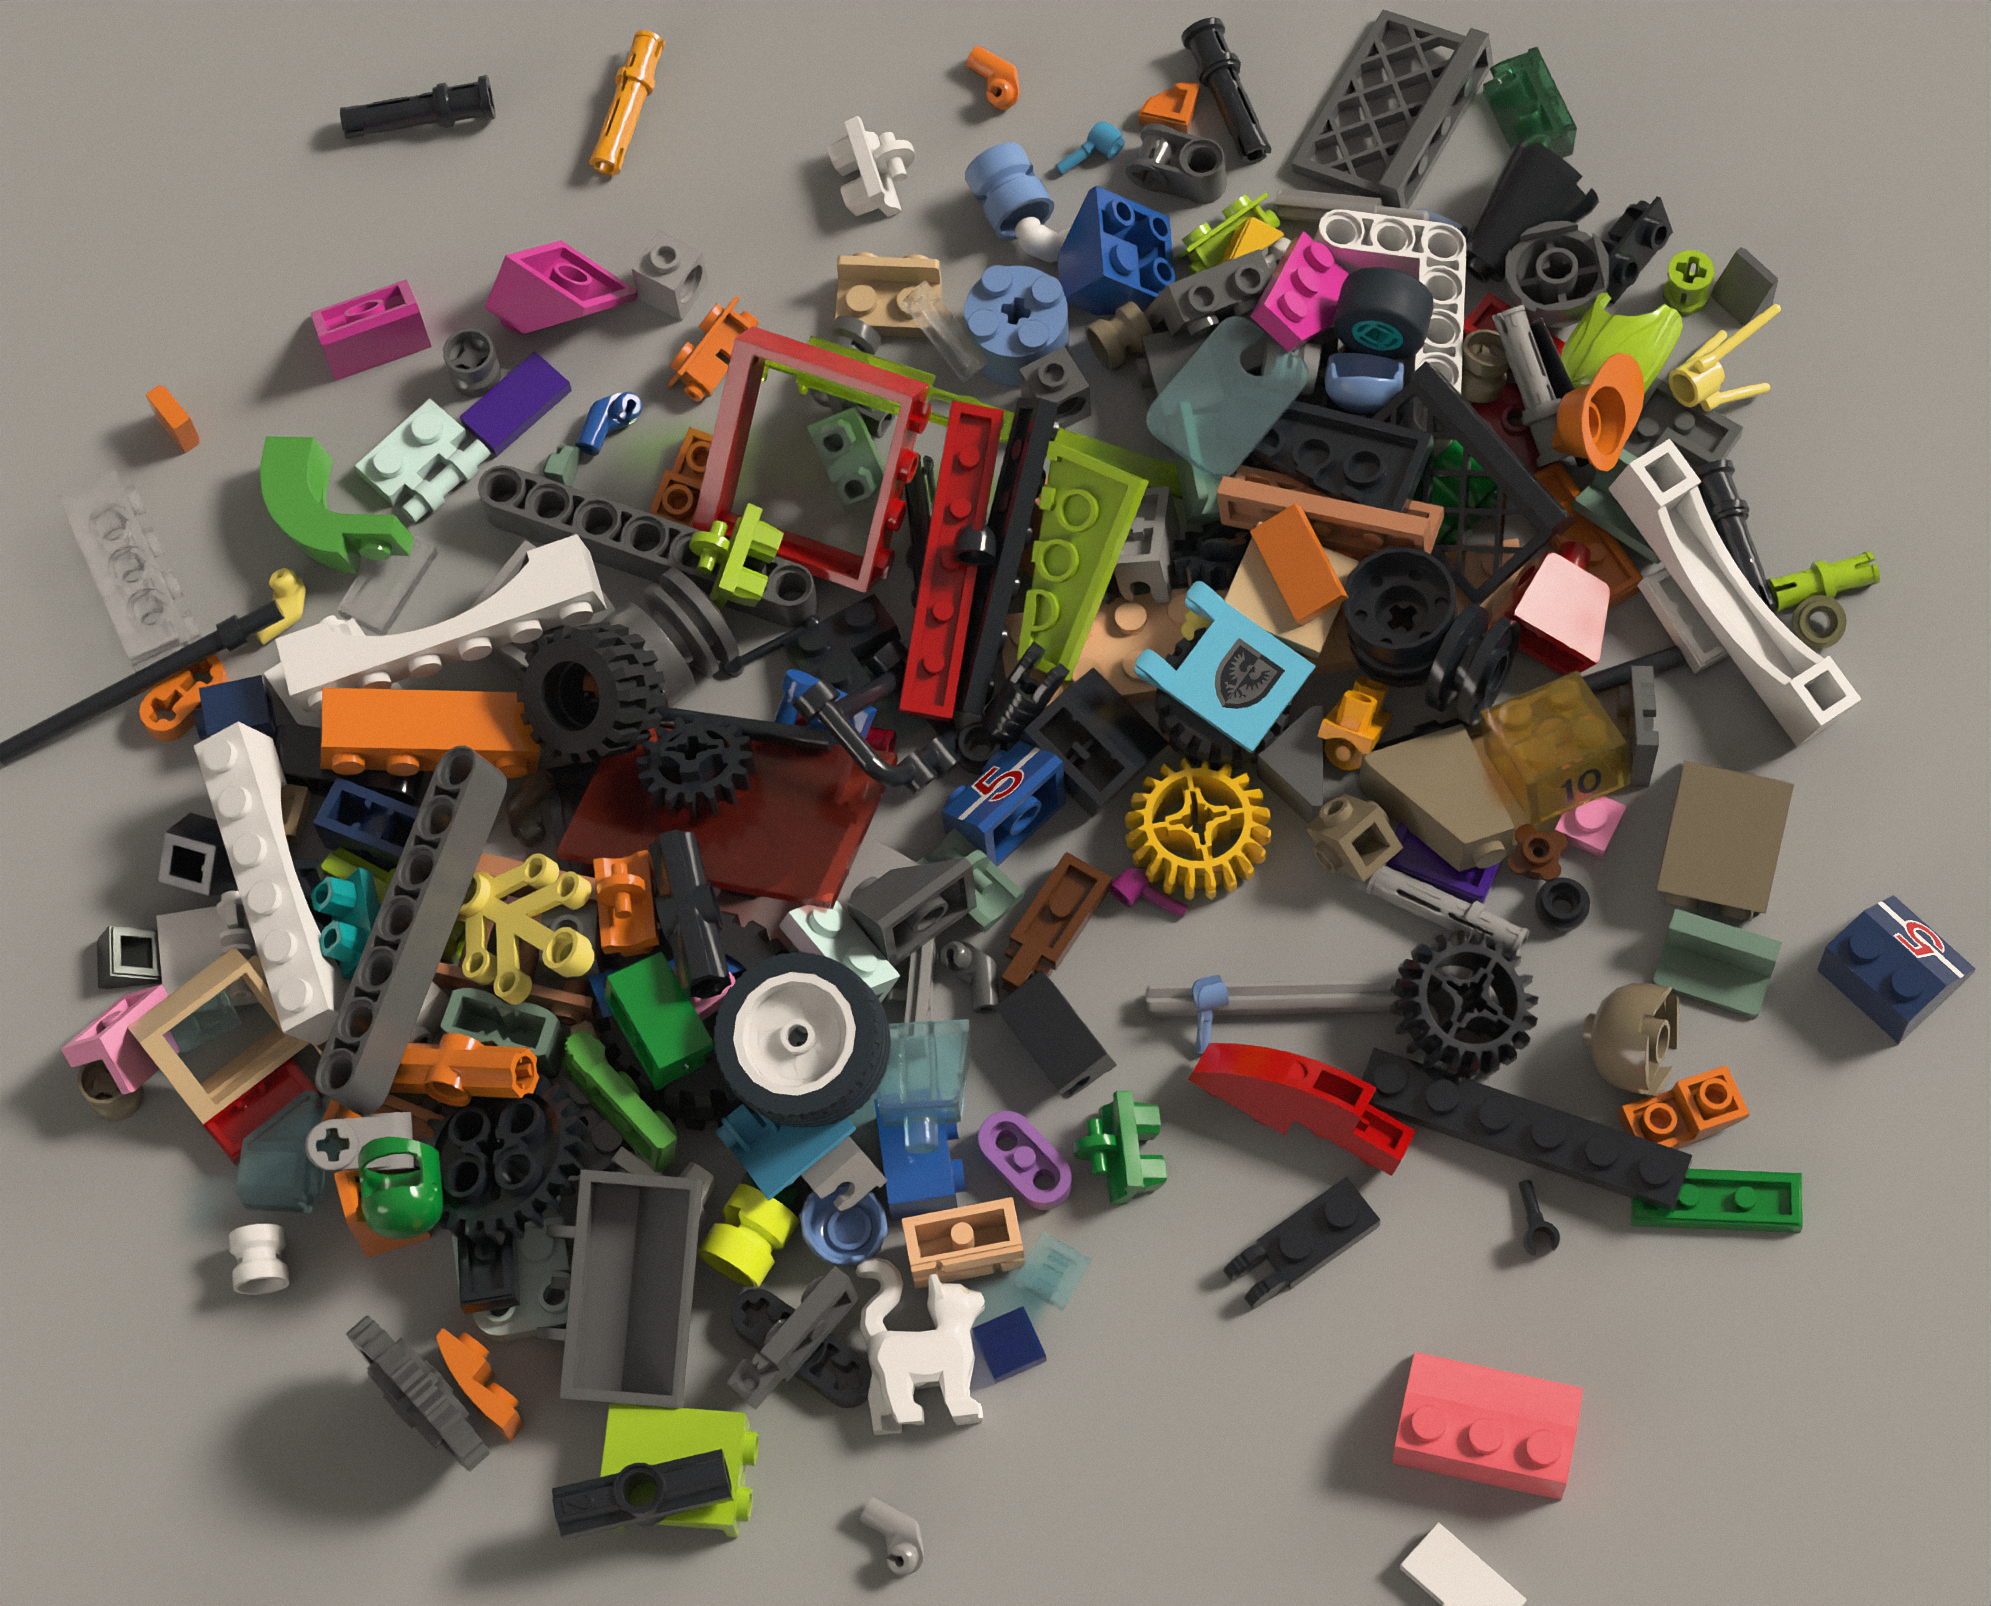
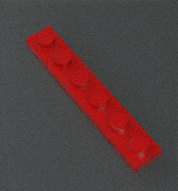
[898,400,1004,722]

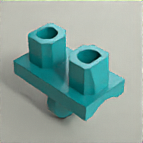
[311,867,381,980]

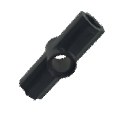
[648,829,732,999]
[552,1449,734,1540]

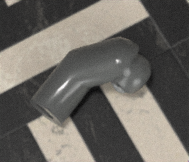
[940,941,1000,1014]

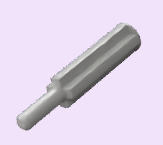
[1275,188,1429,223]

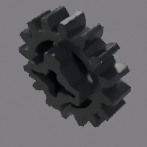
[1171,520,1252,592]
[636,713,757,819]

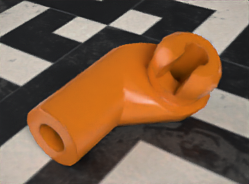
[966,45,1020,110]

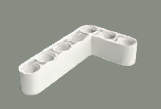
[1314,210,1467,460]

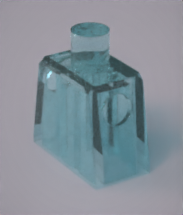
[875,1019,972,1154]

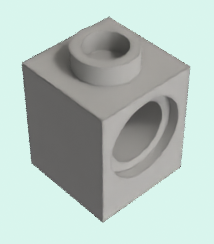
[632,230,708,321]

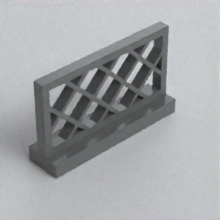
[1291,9,1494,209]

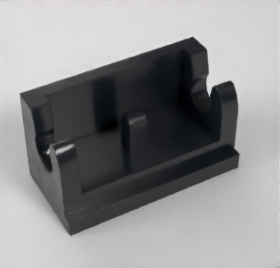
[995,970,1117,1096]

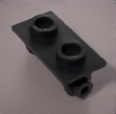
[1601,196,1673,304]

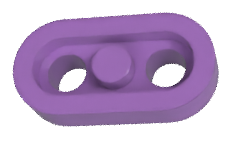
[978,1111,1072,1210]

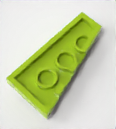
[1017,441,1149,681]

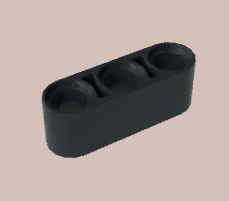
[273,723,424,807]

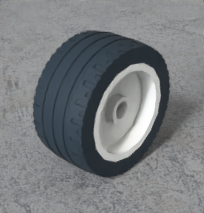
[714,952,891,1128]

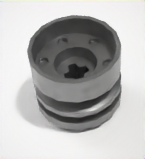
[601,567,740,708]

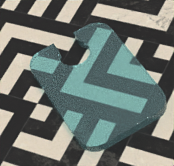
[1146,316,1309,479]

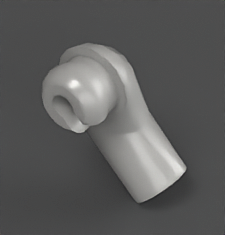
[860,1496,925,1575]

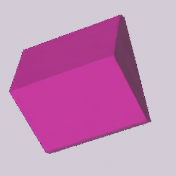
[311,279,432,381]

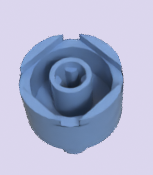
[964,265,1069,386]

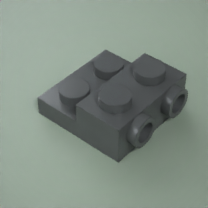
[1143,249,1272,337]

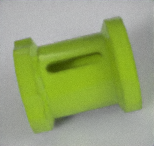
[1663,250,1715,316]

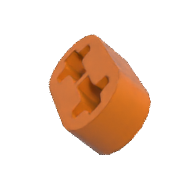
[139,655,229,742]

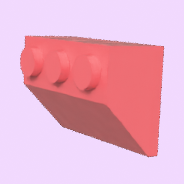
[1392,1352,1583,1500]

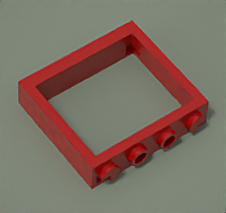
[692,326,931,593]

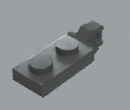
[727,1265,859,1410]

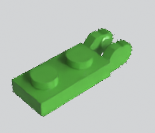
[563,1030,677,1173]

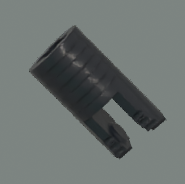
[981,641,1070,744]

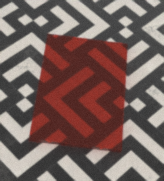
[556,727,898,910]

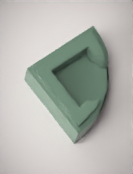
[543,444,582,487]

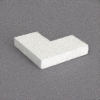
[1400,1522,1527,1606]

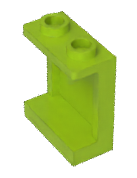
[600,1402,759,1537]

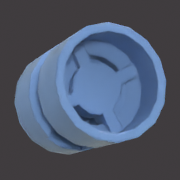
[965,142,1054,240]

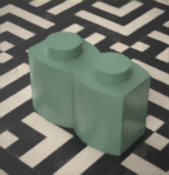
[440,988,566,1078]

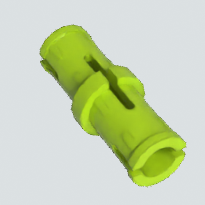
[1767,550,1880,612]

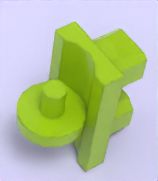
[689,503,784,609]

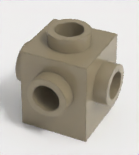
[1305,793,1403,882]

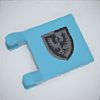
[1134,581,1316,754]

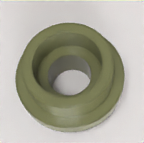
[1792,595,1847,649]

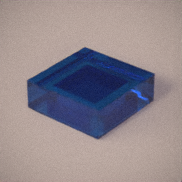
[972,1306,1047,1384]

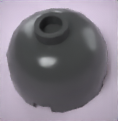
[1505,221,1609,328]

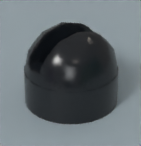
[952,522,997,566]

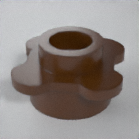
[1508,824,1568,882]

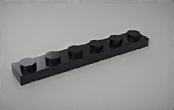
[954,398,1059,716]
[1362,1047,1692,1213]

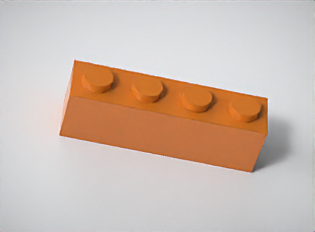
[320,688,540,778]

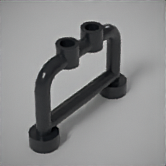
[793,638,961,796]

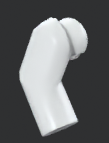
[1015,217,1071,263]

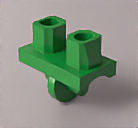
[1072,1091,1168,1204]

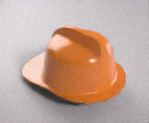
[1551,353,1644,472]

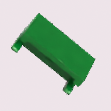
[604,951,714,1091]

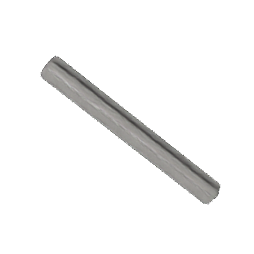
[1145,978,1401,1017]

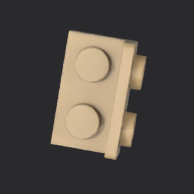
[835,252,942,338]

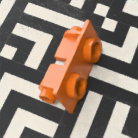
[666,296,759,402]

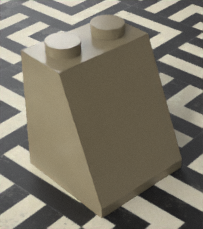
[1656,760,1794,921]

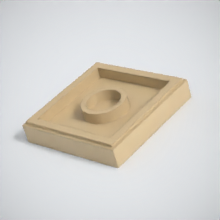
[1224,521,1359,660]

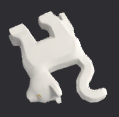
[855,1258,985,1436]

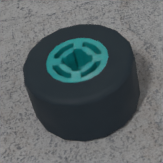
[1333,267,1434,360]

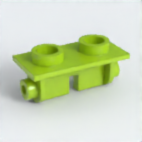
[1174,192,1280,275]

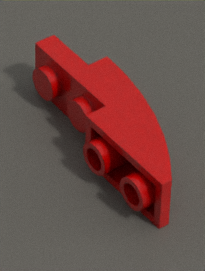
[1188,1043,1416,1176]

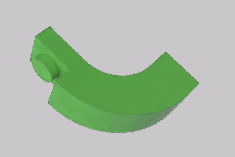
[260,436,414,574]

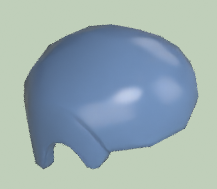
[1324,353,1404,416]
[800,1182,888,1267]

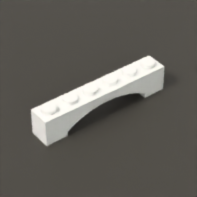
[1608,439,1861,747]
[275,534,607,713]
[194,722,350,1046]

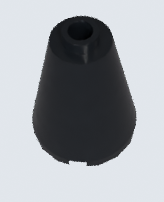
[1466,137,1599,283]

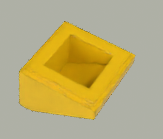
[1219,217,1284,264]

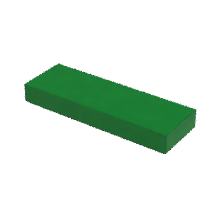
[1631,1169,1803,1233]

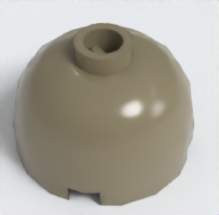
[1583,983,1680,1097]

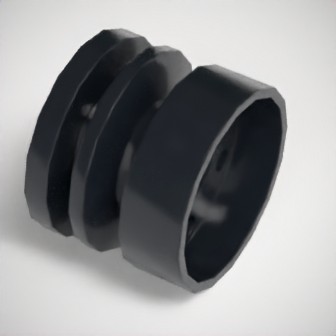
[1343,547,1458,688]

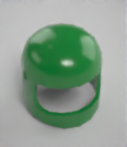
[358,1136,443,1239]

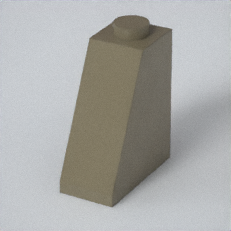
[1358,723,1515,872]

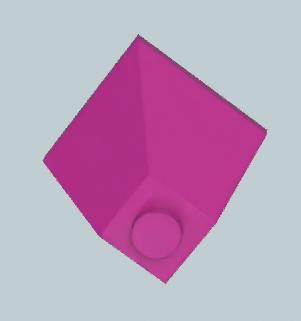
[484,240,638,334]

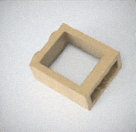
[128,947,309,1124]

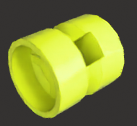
[697,1184,799,1289]

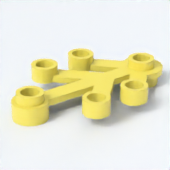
[457,853,594,1005]

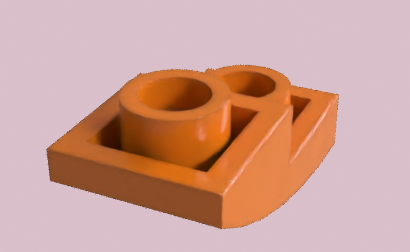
[648,427,713,528]
[1617,1065,1750,1150]
[436,1328,525,1442]

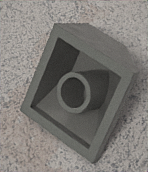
[846,857,977,967]

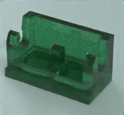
[1483,47,1577,158]

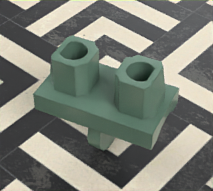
[807,404,885,512]
[917,828,1024,933]

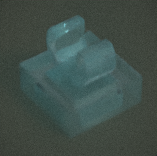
[1013,1231,1092,1311]

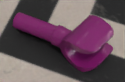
[1110,868,1188,918]

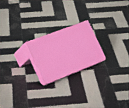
[61,984,191,1095]

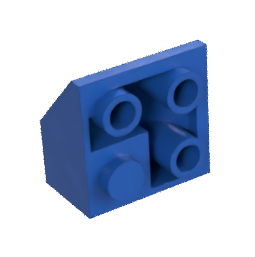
[1057,186,1175,316]

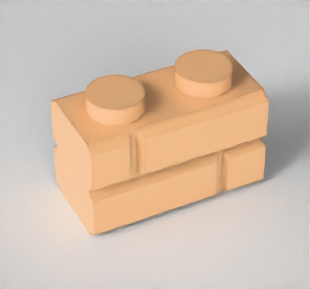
[902,1197,1025,1289]

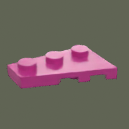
[1250,231,1349,352]

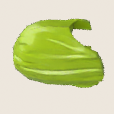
[1560,293,1683,394]

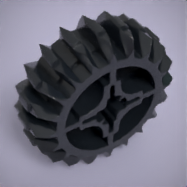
[1389,929,1539,1079]

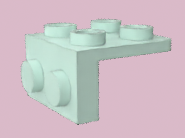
[779,895,900,1002]

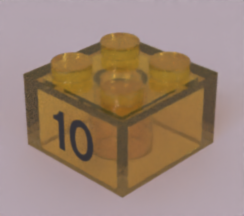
[1480,670,1631,826]

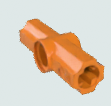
[389,1033,539,1107]

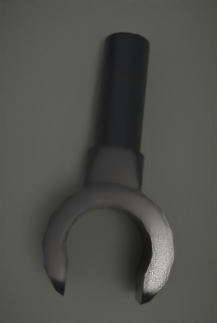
[1518,1180,1560,1256]

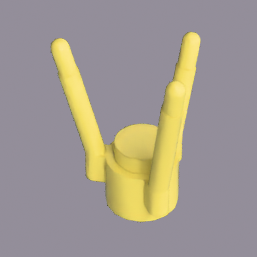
[1669,304,1781,412]

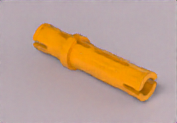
[589,30,665,175]

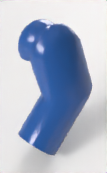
[575,392,643,456]

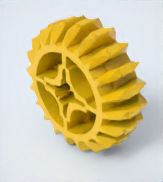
[1125,756,1271,901]

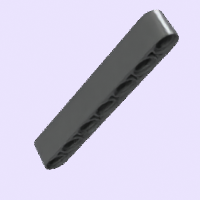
[478,465,818,628]
[315,745,507,1115]

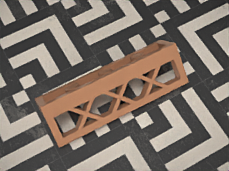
[1217,465,1444,555]

